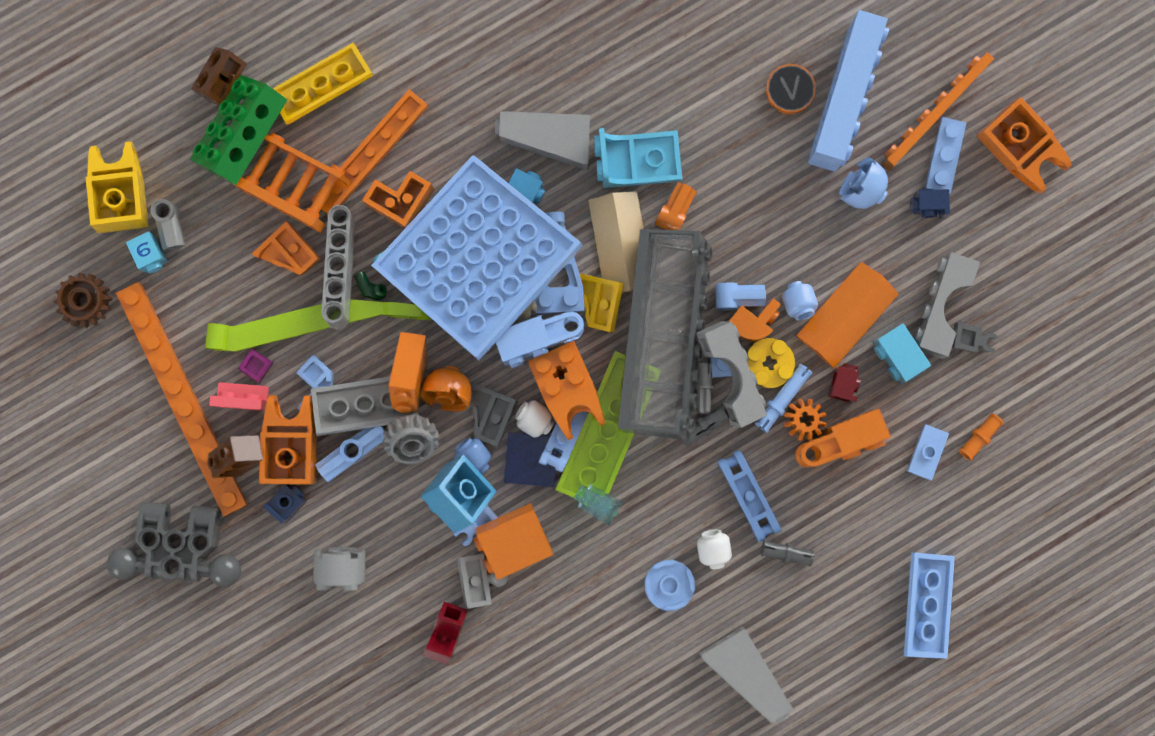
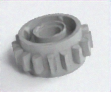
[383,415,439,464]

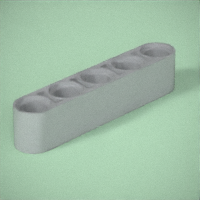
[322,205,355,330]

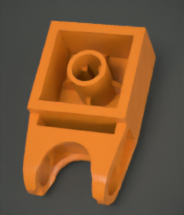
[975,97,1072,194]
[528,341,606,440]
[259,395,317,484]
[795,409,891,468]

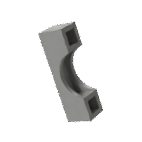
[913,252,980,359]
[696,321,767,428]

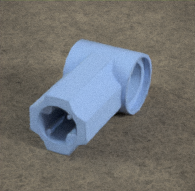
[715,282,766,310]

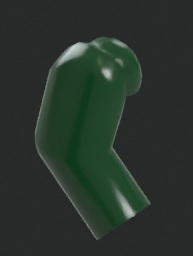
[353,271,387,300]

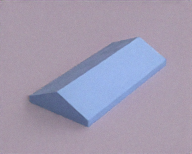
[904,552,955,658]

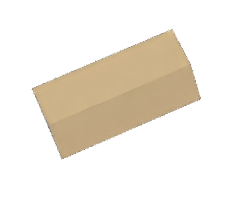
[588,191,644,294]

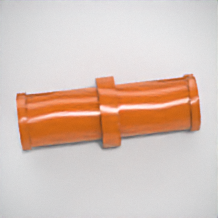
[959,413,1004,461]

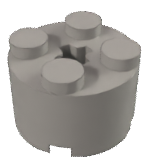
[313,547,365,590]

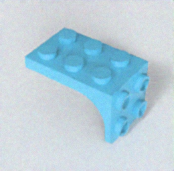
[594,128,682,188]

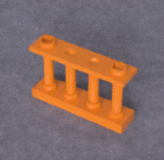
[233,133,351,233]

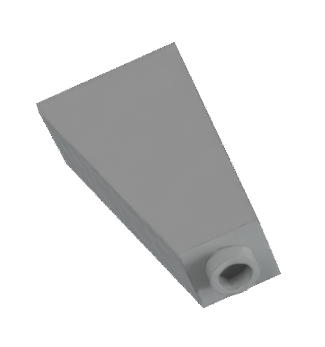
[495,111,590,170]
[699,627,793,723]

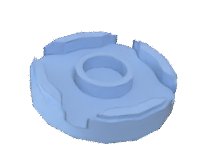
[644,560,695,611]

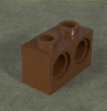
[191,47,248,105]
[207,436,263,478]

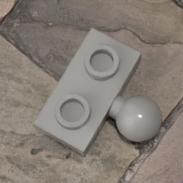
[457,554,509,609]

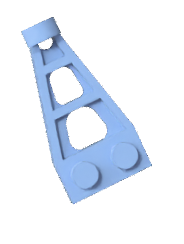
[534,212,584,314]

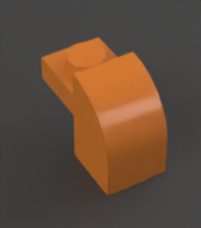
[728,298,781,342]

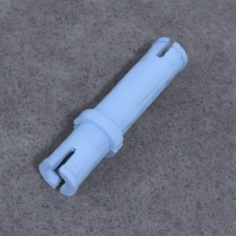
[754,364,813,433]

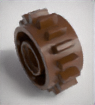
[54,273,112,328]

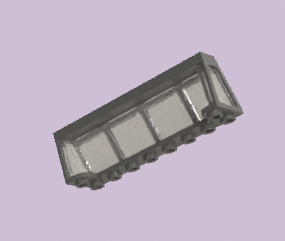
[618,229,712,441]

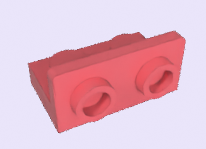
[209,382,269,411]

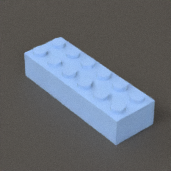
[807,10,889,172]

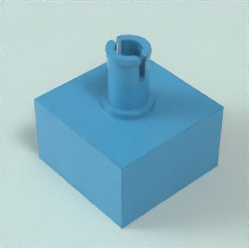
[420,455,497,533]

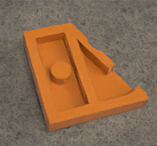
[252,221,321,275]

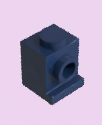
[910,189,950,219]
[263,484,307,524]

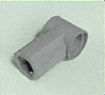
[150,199,186,251]

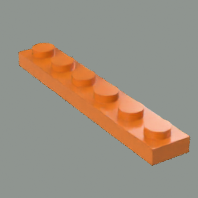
[882,52,995,171]
[311,89,429,215]

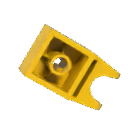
[86,141,149,234]

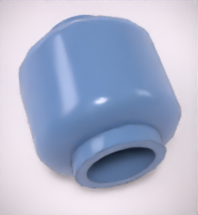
[454,437,491,474]

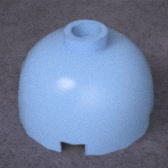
[839,158,888,209]

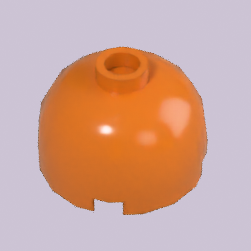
[420,366,472,412]

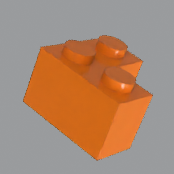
[362,171,434,229]

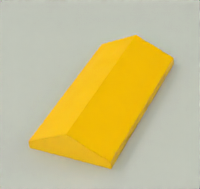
[273,42,373,125]

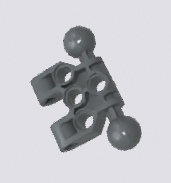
[106,502,241,587]

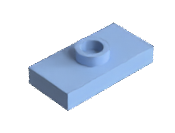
[906,424,949,481]

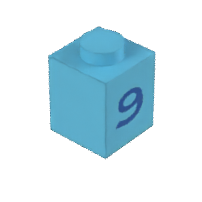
[126,231,168,273]

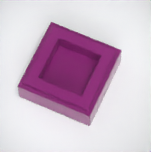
[238,348,274,383]

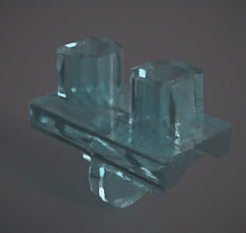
[574,484,622,525]

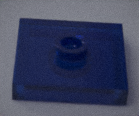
[504,433,557,487]

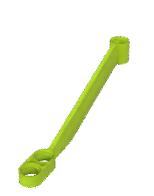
[205,299,432,352]

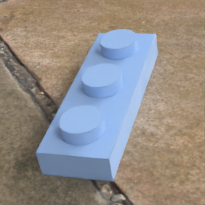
[924,117,966,194]

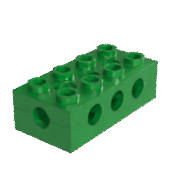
[189,75,288,185]

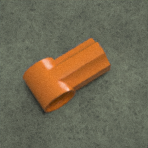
[654,182,697,230]

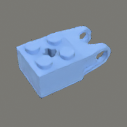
[496,312,584,369]

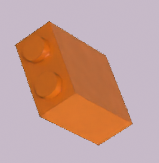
[389,332,428,413]
[473,503,554,580]

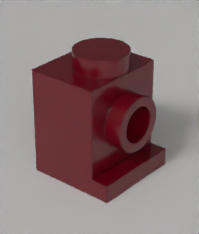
[828,363,861,403]

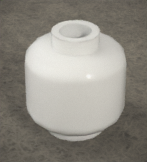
[515,400,554,438]
[697,529,732,569]

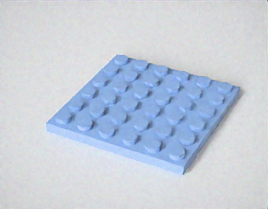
[371,155,583,360]

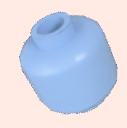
[782,281,818,321]

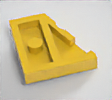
[579,273,624,332]

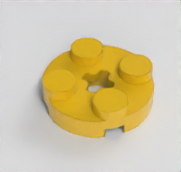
[747,338,795,389]

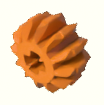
[783,399,827,441]

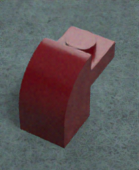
[423,602,468,665]

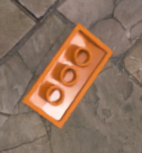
[796,262,899,369]

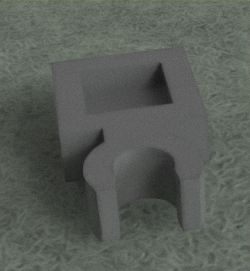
[952,323,997,353]

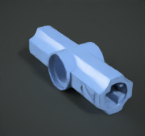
[315,426,386,482]

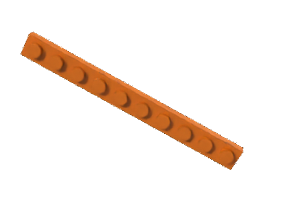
[116,282,248,517]

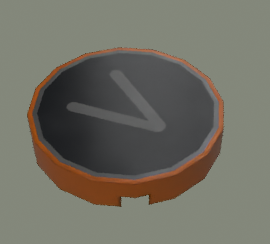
[766,64,816,114]

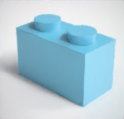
[873,323,931,384]

